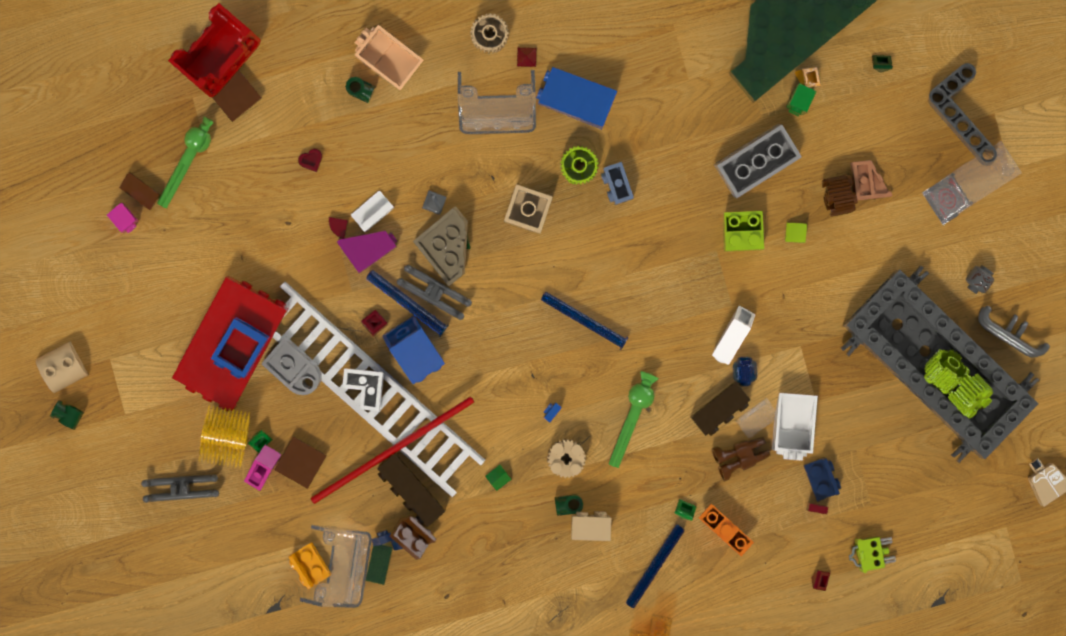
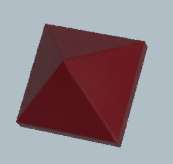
[517,47,537,67]
[811,570,830,591]

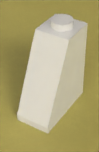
[712,306,755,365]

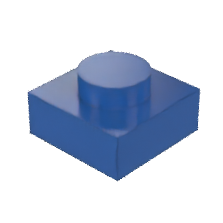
[544,403,562,422]

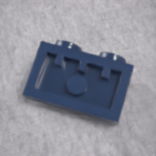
[803,457,841,502]

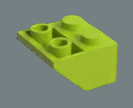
[723,211,764,252]

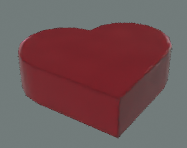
[298,149,322,172]

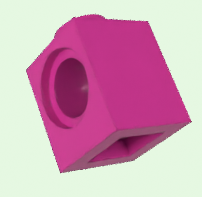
[107,203,138,233]

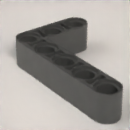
[928,63,997,166]

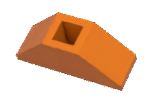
[698,504,754,557]

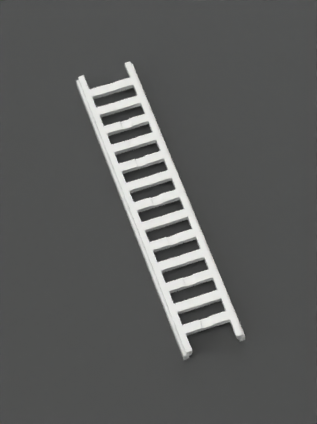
[273,282,485,497]

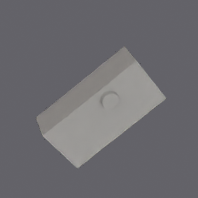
[714,124,802,198]

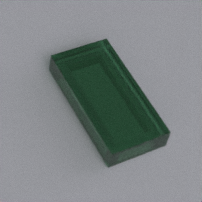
[366,545,393,585]

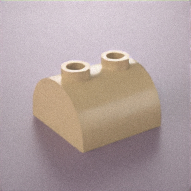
[36,341,88,393]

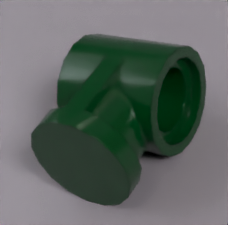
[346,77,376,103]
[50,400,84,430]
[554,494,583,516]

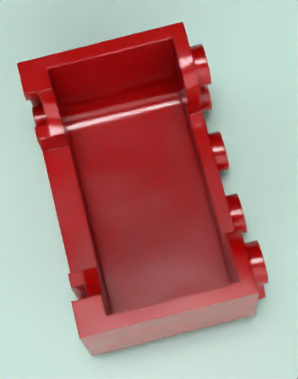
[168,3,261,97]

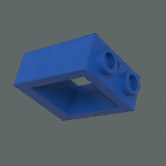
[211,317,270,379]

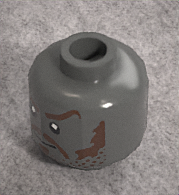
[966,265,994,294]

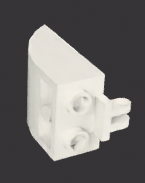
[772,393,818,461]

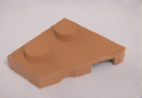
[850,160,892,201]

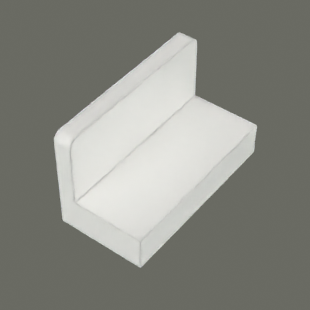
[351,191,394,233]

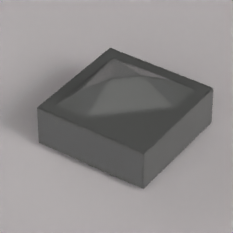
[422,191,447,215]

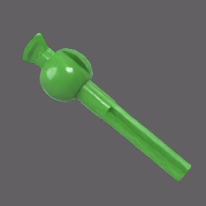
[157,116,214,208]
[608,371,659,468]

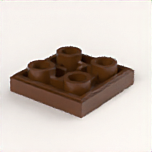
[212,70,262,122]
[275,437,327,489]

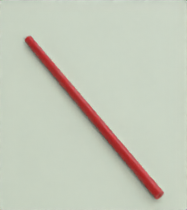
[310,396,475,504]

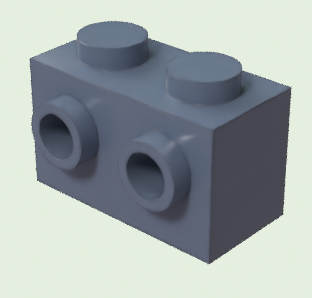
[601,162,634,205]

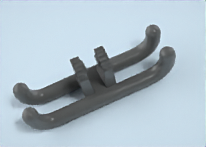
[397,265,472,320]
[978,306,1050,358]
[141,474,219,503]

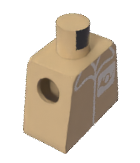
[1028,458,1066,507]

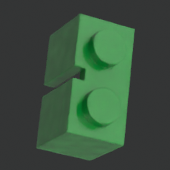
[786,83,817,117]

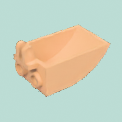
[355,25,424,90]

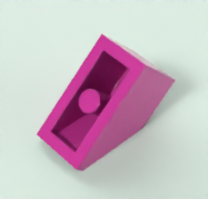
[244,445,281,491]

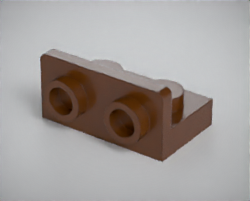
[390,516,437,560]

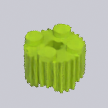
[560,146,599,185]
[924,349,970,394]
[948,373,993,419]

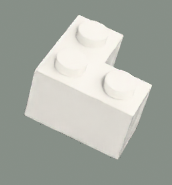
[342,368,384,411]

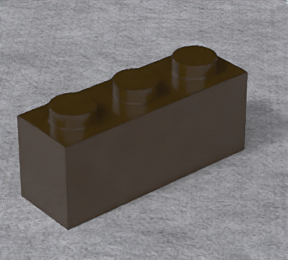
[690,382,750,436]

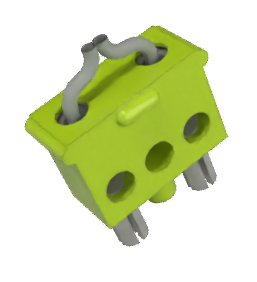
[849,536,896,573]

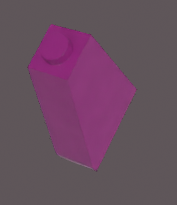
[337,231,398,273]

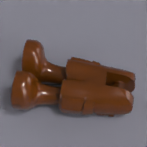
[712,437,770,481]

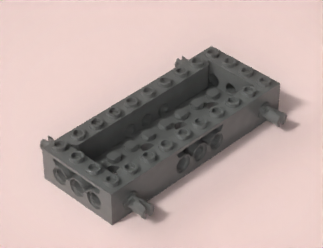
[840,265,1040,463]

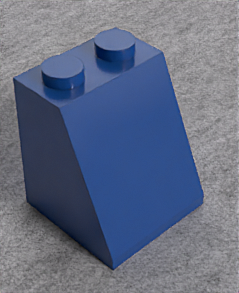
[382,316,445,384]

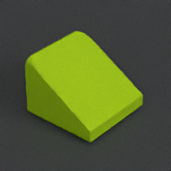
[785,223,807,243]

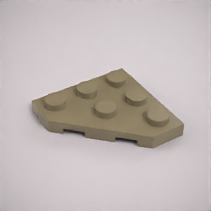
[413,206,468,286]

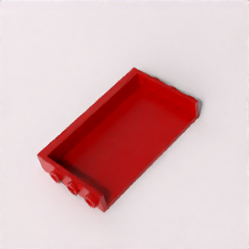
[172,276,289,412]

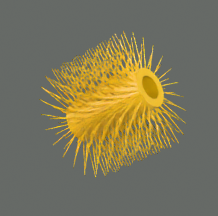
[199,405,250,469]

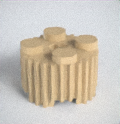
[470,13,509,54]
[547,439,586,478]

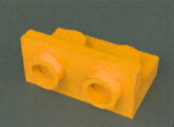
[289,542,332,589]

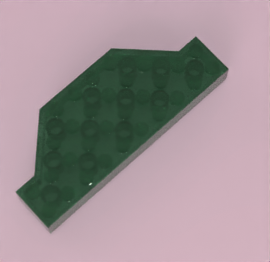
[729,0,878,103]

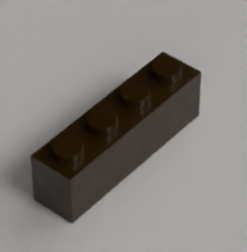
[378,453,446,527]

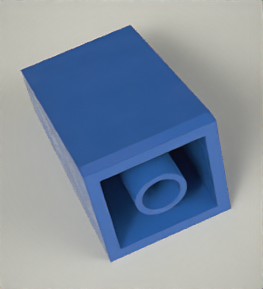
[536,67,617,130]

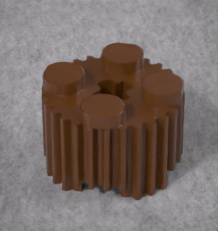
[822,175,858,217]

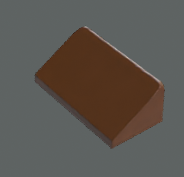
[119,172,161,210]

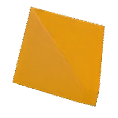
[795,67,821,88]

